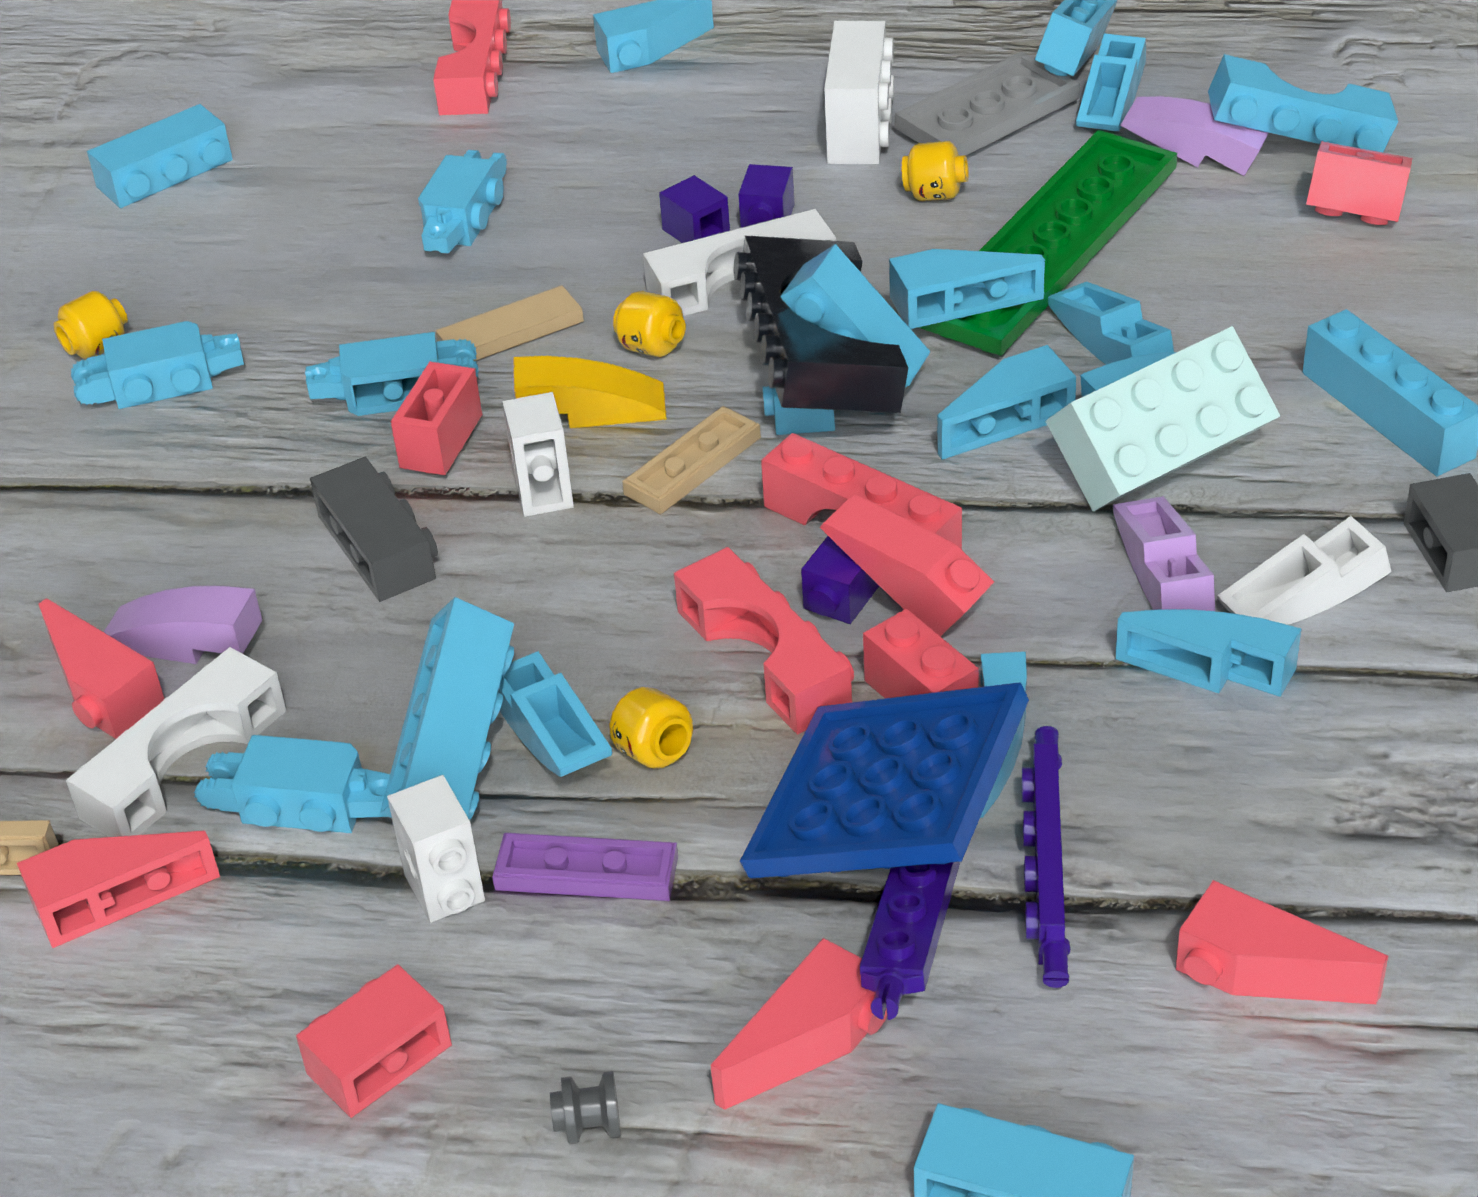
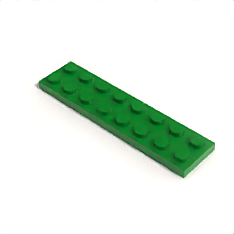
[918,130,1177,356]

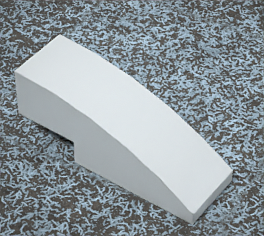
[1217,516,1392,625]

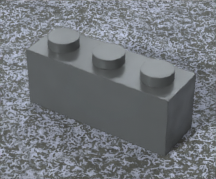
[310,456,438,602]

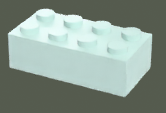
[1045,326,1280,512]

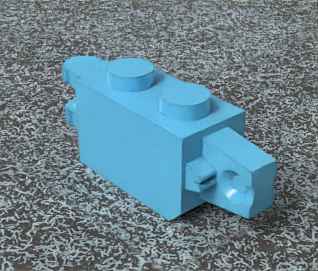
[418,150,507,253]
[71,321,244,409]
[305,332,479,416]
[194,735,390,833]

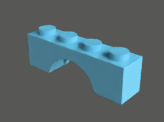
[1208,54,1399,153]

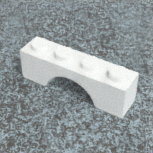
[643,209,836,316]
[66,647,286,837]

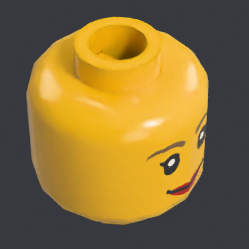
[901,141,969,201]
[53,291,128,359]
[613,291,686,357]
[609,687,693,768]

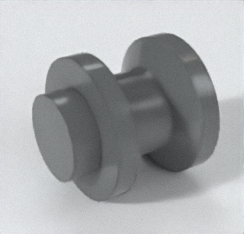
[550,1071,621,1143]

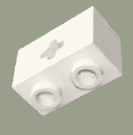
[502,392,574,517]
[387,775,485,923]

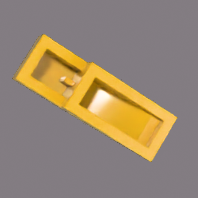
[514,356,667,429]

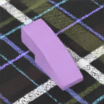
[1120,96,1269,176]
[1113,496,1215,611]
[104,586,262,664]

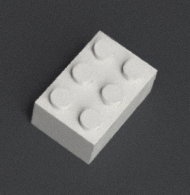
[824,21,895,164]

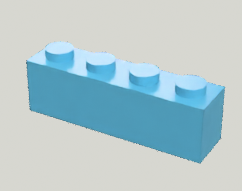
[1303,309,1478,477]
[380,597,514,820]

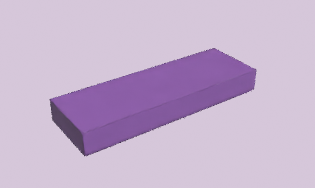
[492,833,678,901]

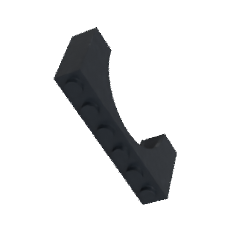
[733,235,909,413]

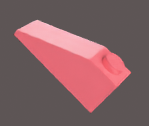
[820,493,994,637]
[38,598,165,739]
[17,830,220,948]
[1176,880,1388,1005]
[711,938,887,1110]

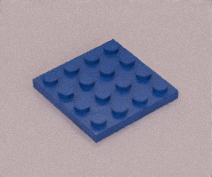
[740,682,1029,879]

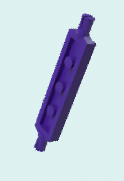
[1022,726,1071,988]
[860,862,960,1020]

